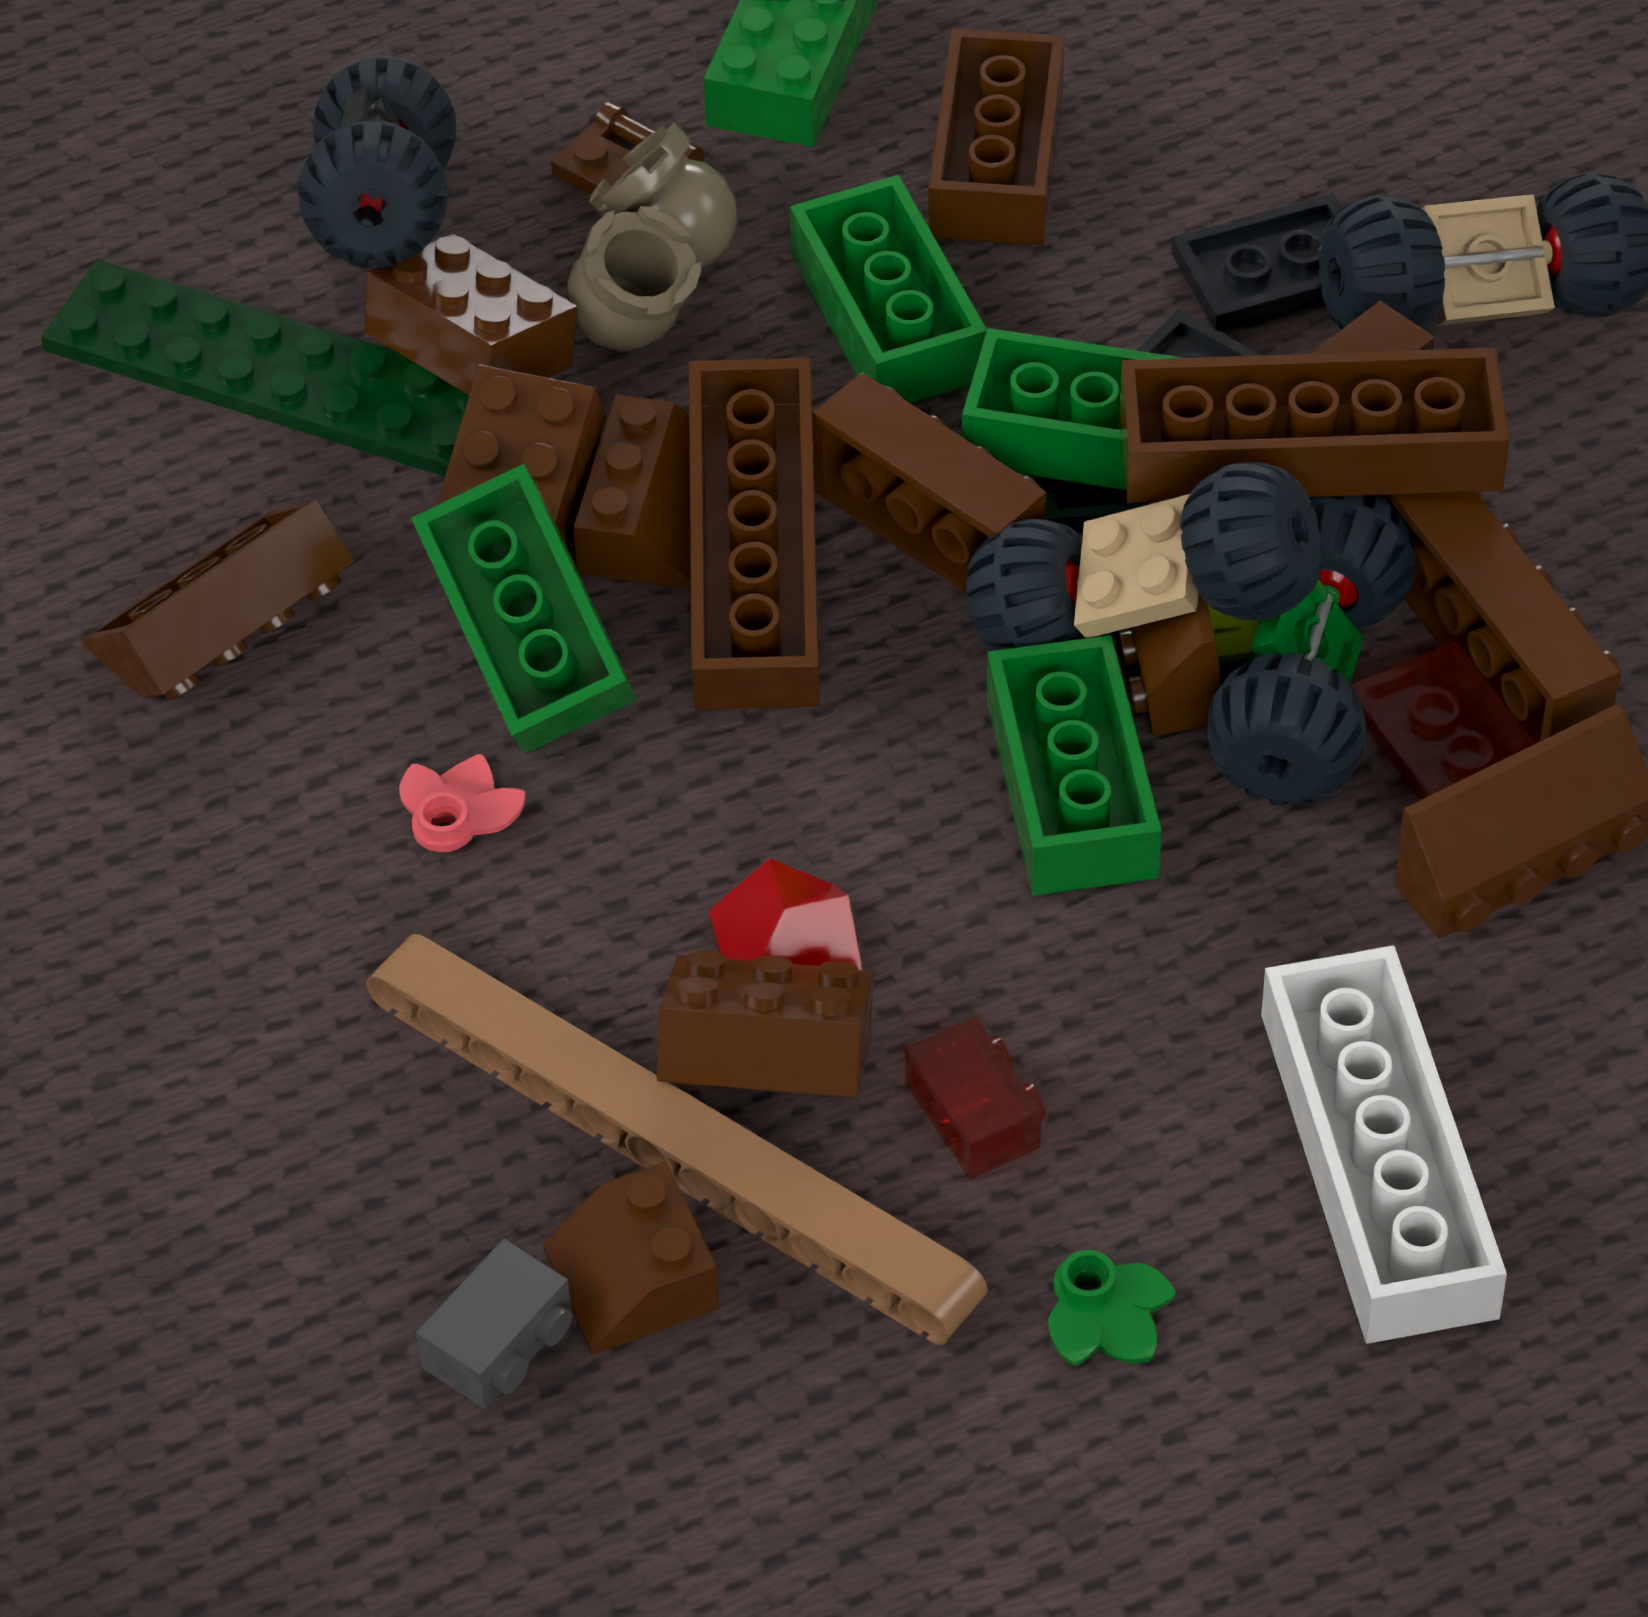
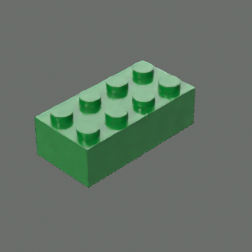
[703,0,879,147]
[790,175,987,403]
[962,328,1182,490]
[411,464,638,753]
[987,635,1162,896]

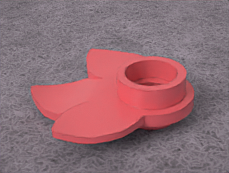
[399,754,526,852]

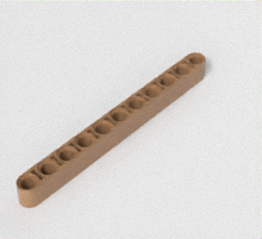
[366,934,988,1345]

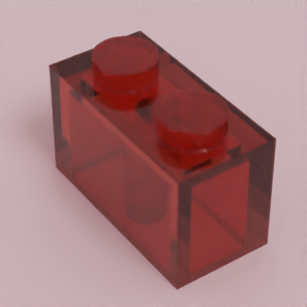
[905,1016,1046,1180]

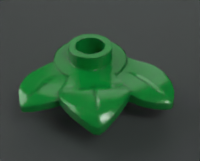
[1048,1250,1176,1366]

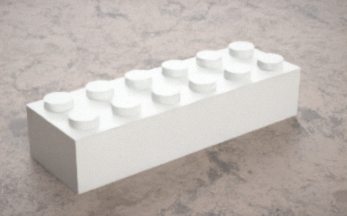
[1261,945,1507,1344]

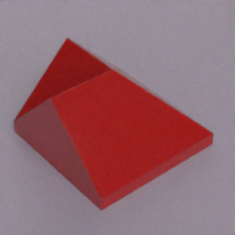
[709,858,863,970]

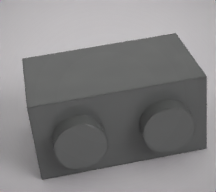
[416,1239,572,1409]

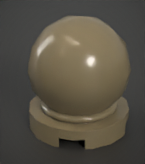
[589,123,738,268]
[567,206,702,353]

